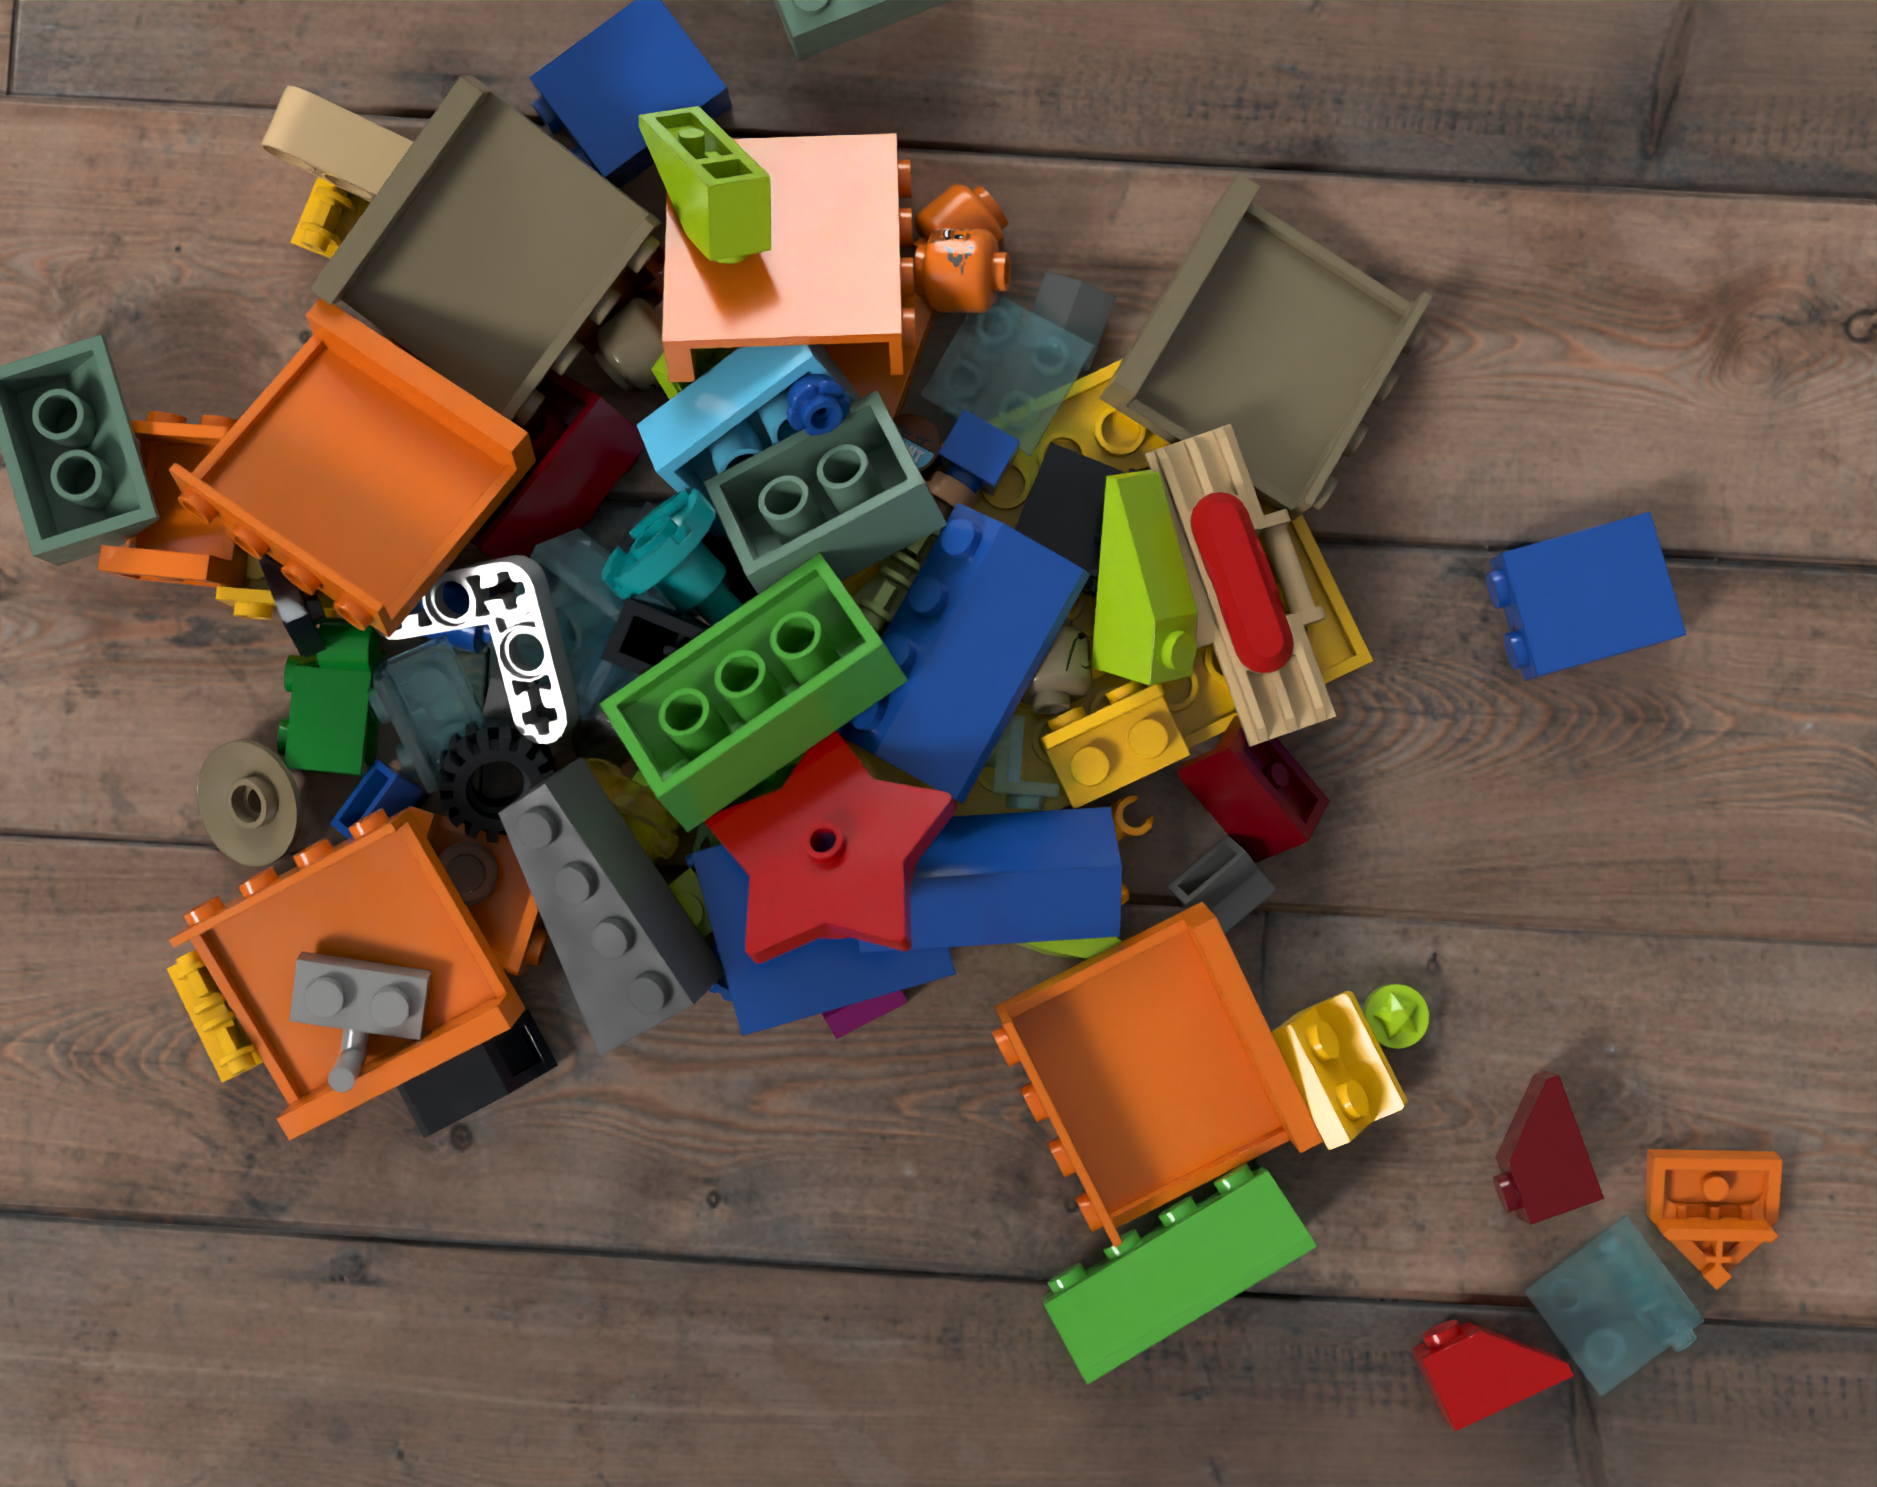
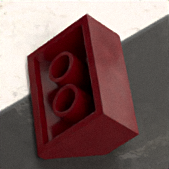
[470,370,645,582]

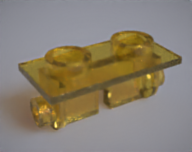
[582,757,681,860]

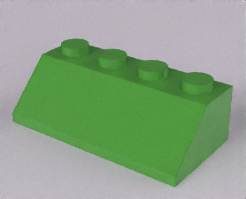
[600,552,908,832]
[1042,1163,1317,1385]

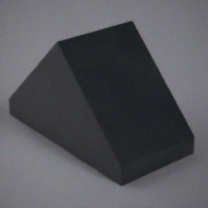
[601,596,711,675]

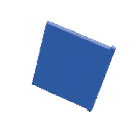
[685,845,956,1036]

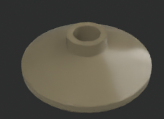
[197,740,302,867]

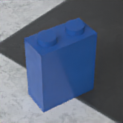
[529,0,732,189]
[1486,512,1687,681]

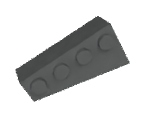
[498,757,725,1057]

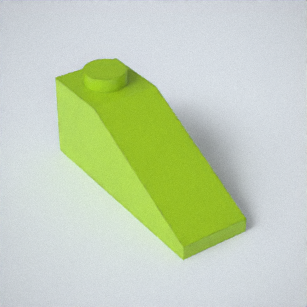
[638,106,772,264]
[1091,470,1198,686]

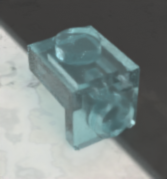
[984,715,1059,811]

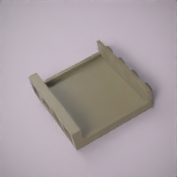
[1099,173,1433,521]

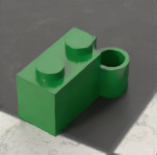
[277,617,387,777]

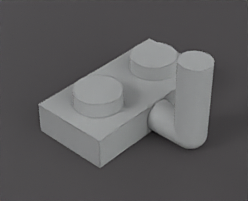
[289,951,432,1092]

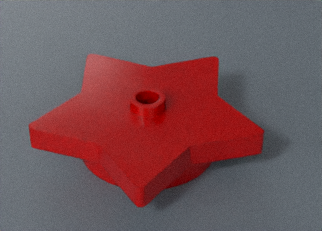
[705,730,957,964]

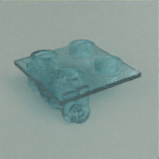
[921,294,1094,456]
[1523,1215,1705,1397]

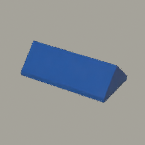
[859,807,1122,953]

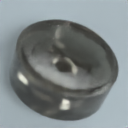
[572,706,632,773]

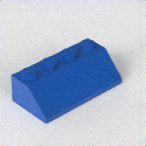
[837,502,1090,804]

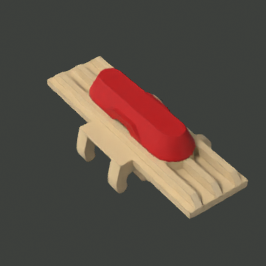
[1145,424,1336,747]

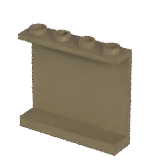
[309,75,661,427]

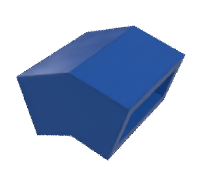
[330,758,431,839]

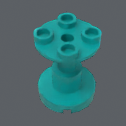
[601,488,744,627]

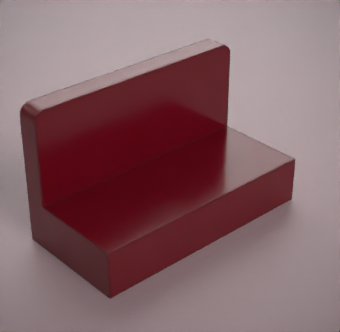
[1177,715,1330,862]

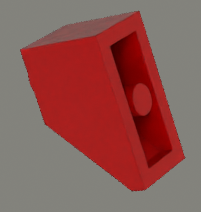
[1411,1320,1574,1432]

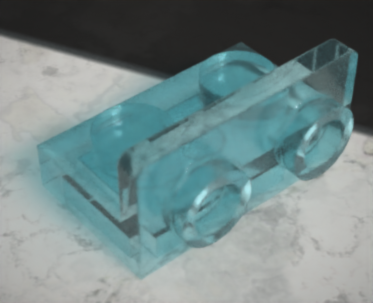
[367,634,487,794]

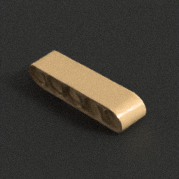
[260,86,413,202]

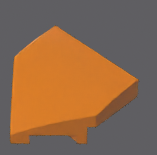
[1646,1149,1783,1290]

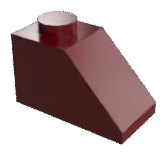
[1493,1071,1604,1225]

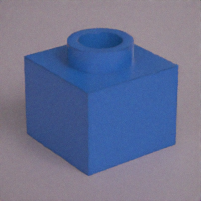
[938,409,1020,496]

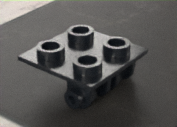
[1015,442,1139,598]

